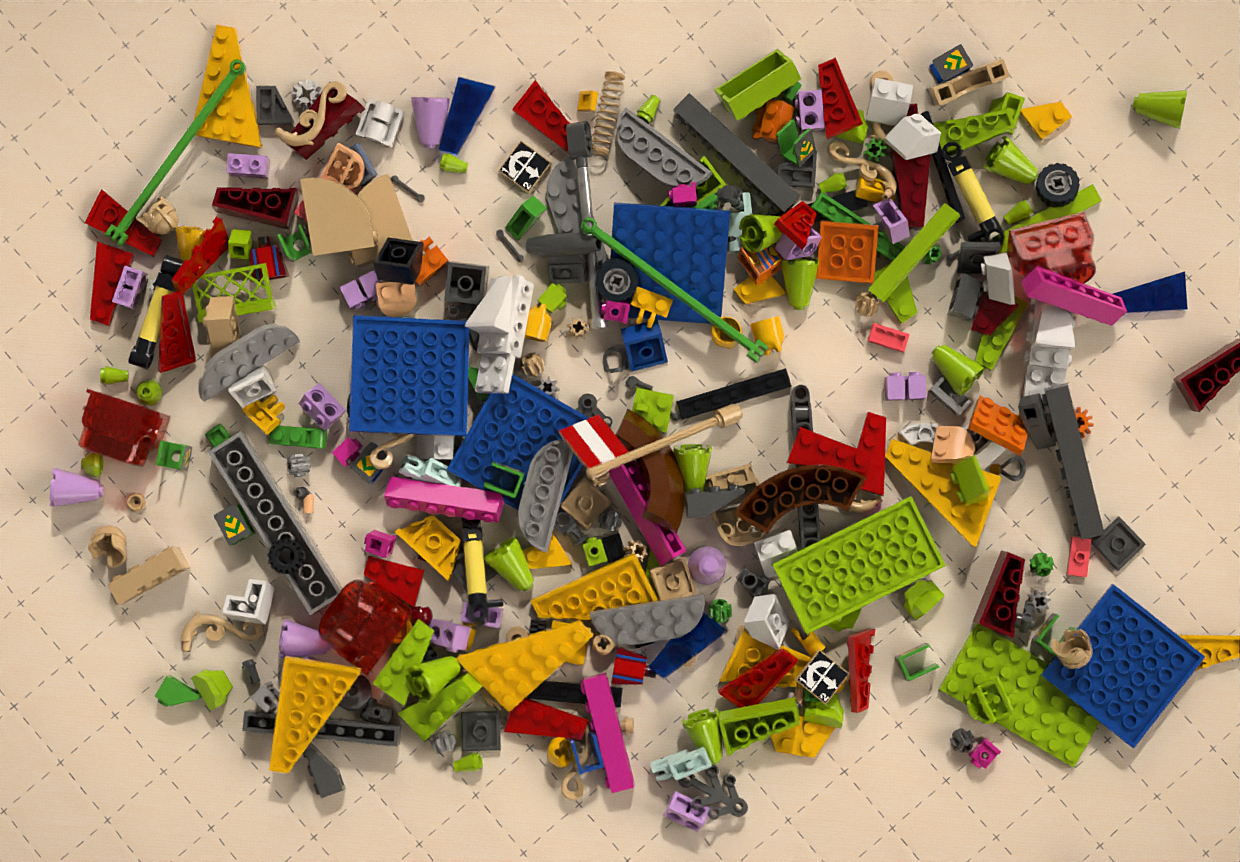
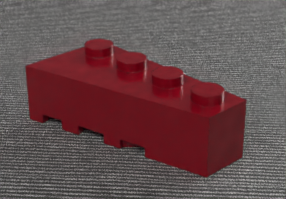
[890,148,931,231]

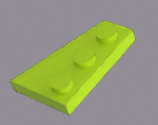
[874,262,918,324]

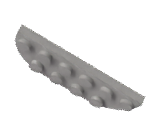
[617,107,712,188]
[546,156,609,265]
[198,324,300,402]
[518,439,573,552]
[590,594,705,645]

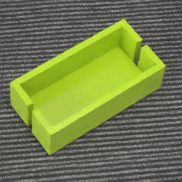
[714,49,801,121]

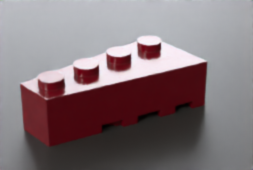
[285,82,365,160]
[212,187,299,230]
[1173,338,1240,412]
[972,550,1025,638]

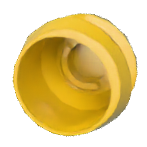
[710,317,743,349]

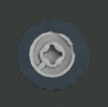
[1036,163,1080,208]
[596,257,638,302]

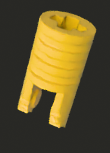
[791,625,825,657]

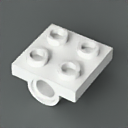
[356,99,405,148]

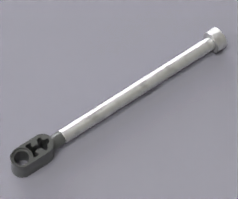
[566,121,608,329]

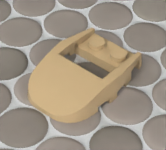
[706,463,766,546]

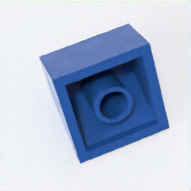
[621,319,668,372]

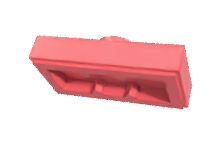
[867,323,910,353]
[1066,536,1092,577]

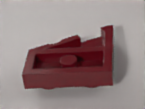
[971,294,1019,336]

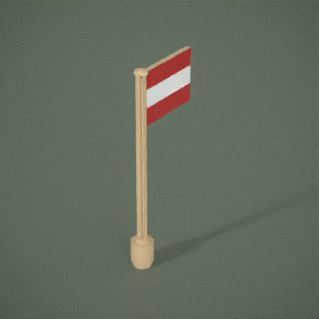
[559,404,743,479]

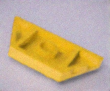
[395,515,462,581]
[771,716,836,758]

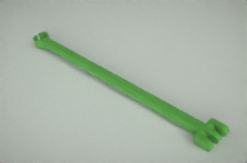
[105,59,246,247]
[580,217,768,363]

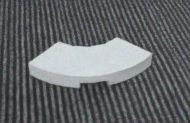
[898,423,938,446]

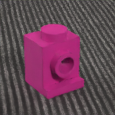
[669,182,697,207]
[601,299,630,324]
[332,437,363,467]
[364,530,397,558]
[969,737,1001,769]

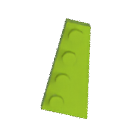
[933,109,1017,157]
[975,296,1028,371]
[373,619,435,706]

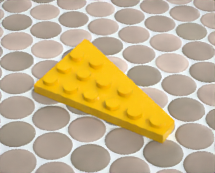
[885,439,1002,548]
[456,620,593,712]

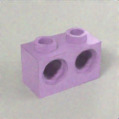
[794,90,824,133]
[226,153,270,179]
[775,227,822,260]
[112,266,148,310]
[298,383,346,431]
[461,601,504,628]
[430,619,471,653]
[663,791,710,832]

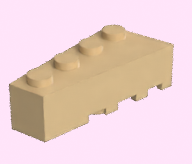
[108,546,190,605]

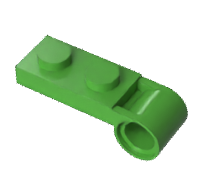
[269,425,328,449]

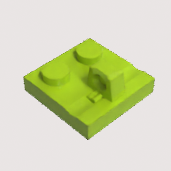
[632,388,674,433]

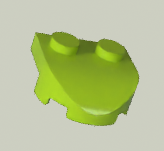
[967,677,1015,724]

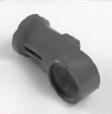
[555,512,588,548]

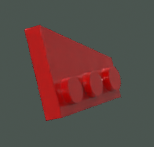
[774,201,817,250]
[364,556,425,607]

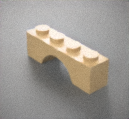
[928,59,1010,106]

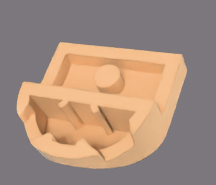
[321,143,365,189]
[375,281,416,317]
[931,426,976,466]

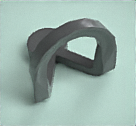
[603,347,628,373]

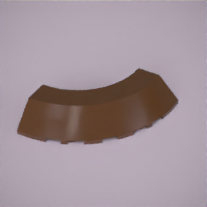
[615,409,685,534]
[734,465,867,534]

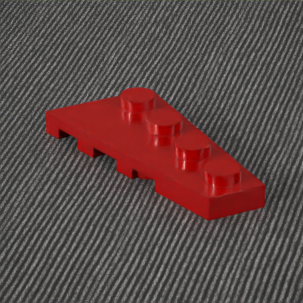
[818,57,863,139]
[512,80,570,154]
[84,189,162,257]
[172,216,229,294]
[90,242,135,326]
[158,291,196,373]
[857,412,886,496]
[786,427,872,473]
[847,628,875,713]
[718,648,798,708]
[504,698,589,740]

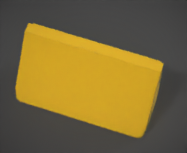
[855,175,895,203]

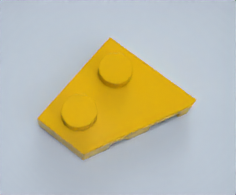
[1020,101,1072,140]
[733,276,786,305]
[523,532,572,569]

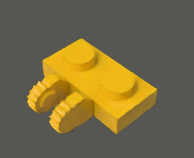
[630,286,673,328]
[241,395,285,435]

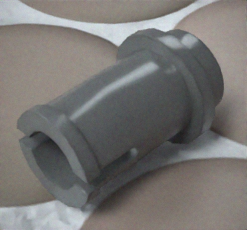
[241,659,261,685]

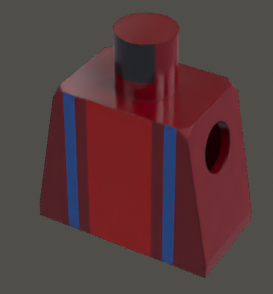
[250,236,289,283]
[611,647,657,685]

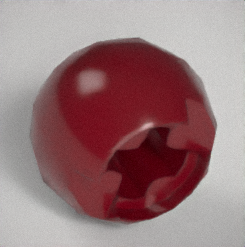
[409,606,433,626]

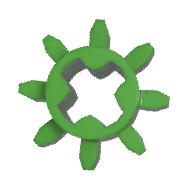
[863,138,888,162]
[922,244,942,265]
[1029,553,1054,577]
[709,599,732,623]

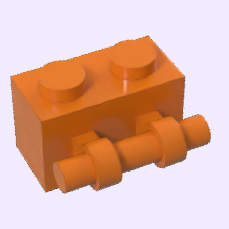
[752,100,794,144]
[416,236,449,287]

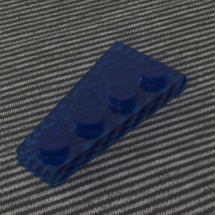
[439,77,496,156]
[1113,271,1188,313]
[648,612,727,680]

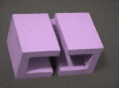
[873,198,910,244]
[340,270,381,311]
[885,372,927,401]

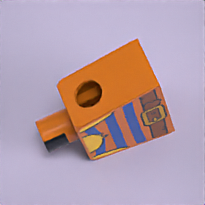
[737,245,783,286]

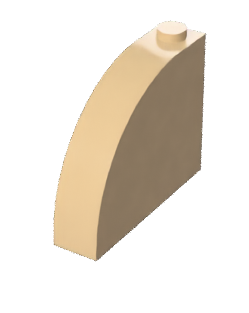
[348,174,413,268]
[300,178,378,256]

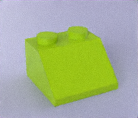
[950,454,989,506]

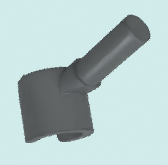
[625,376,653,391]

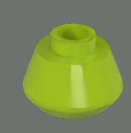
[136,379,162,406]
[81,451,104,477]

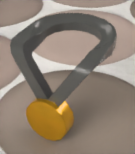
[990,456,1026,482]

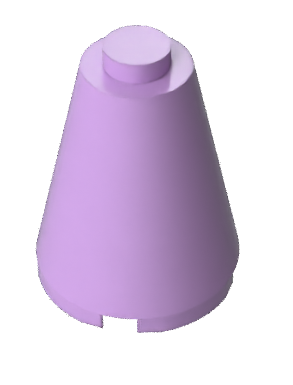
[411,97,450,148]
[50,468,104,507]
[688,546,726,585]
[278,619,332,658]

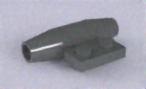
[526,233,602,284]

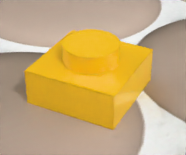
[577,90,598,112]

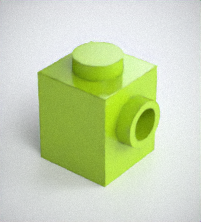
[228,229,253,259]
[537,283,567,315]
[582,536,608,567]

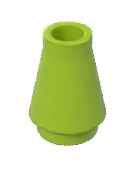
[637,95,661,124]
[439,153,468,174]
[818,172,848,193]
[1003,200,1033,225]
[100,366,129,385]
[453,752,483,773]

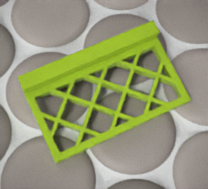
[192,263,277,323]

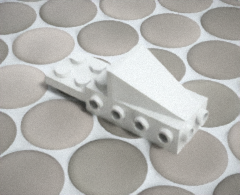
[465,275,534,393]
[1023,298,1076,407]

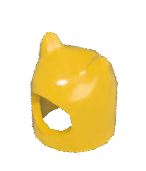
[524,304,552,342]
[750,316,785,356]

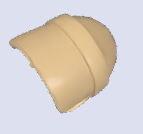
[136,196,178,235]
[88,525,127,568]
[1051,629,1092,669]

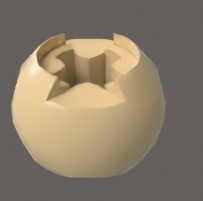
[592,632,616,656]

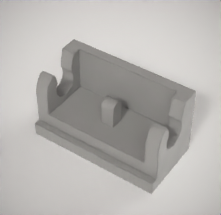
[928,375,971,416]
[251,681,280,713]

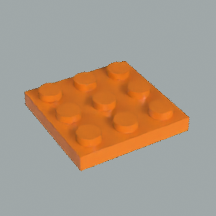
[816,221,879,283]
[968,395,1028,456]

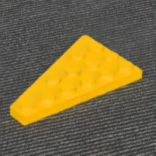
[194,25,263,149]
[531,553,658,620]
[269,656,361,774]

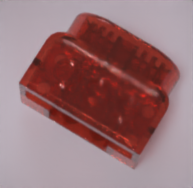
[1007,212,1096,284]
[78,389,171,467]
[318,579,413,676]

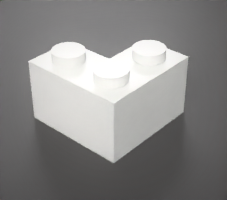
[222,579,275,625]

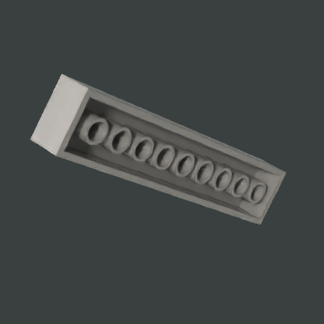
[208,431,346,615]

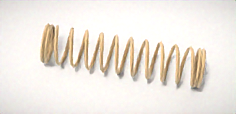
[592,71,625,156]

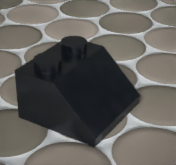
[373,237,424,285]

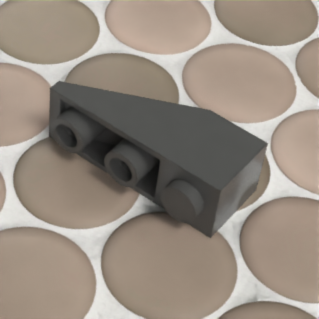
[1018,393,1056,450]
[685,484,745,518]
[302,742,346,798]

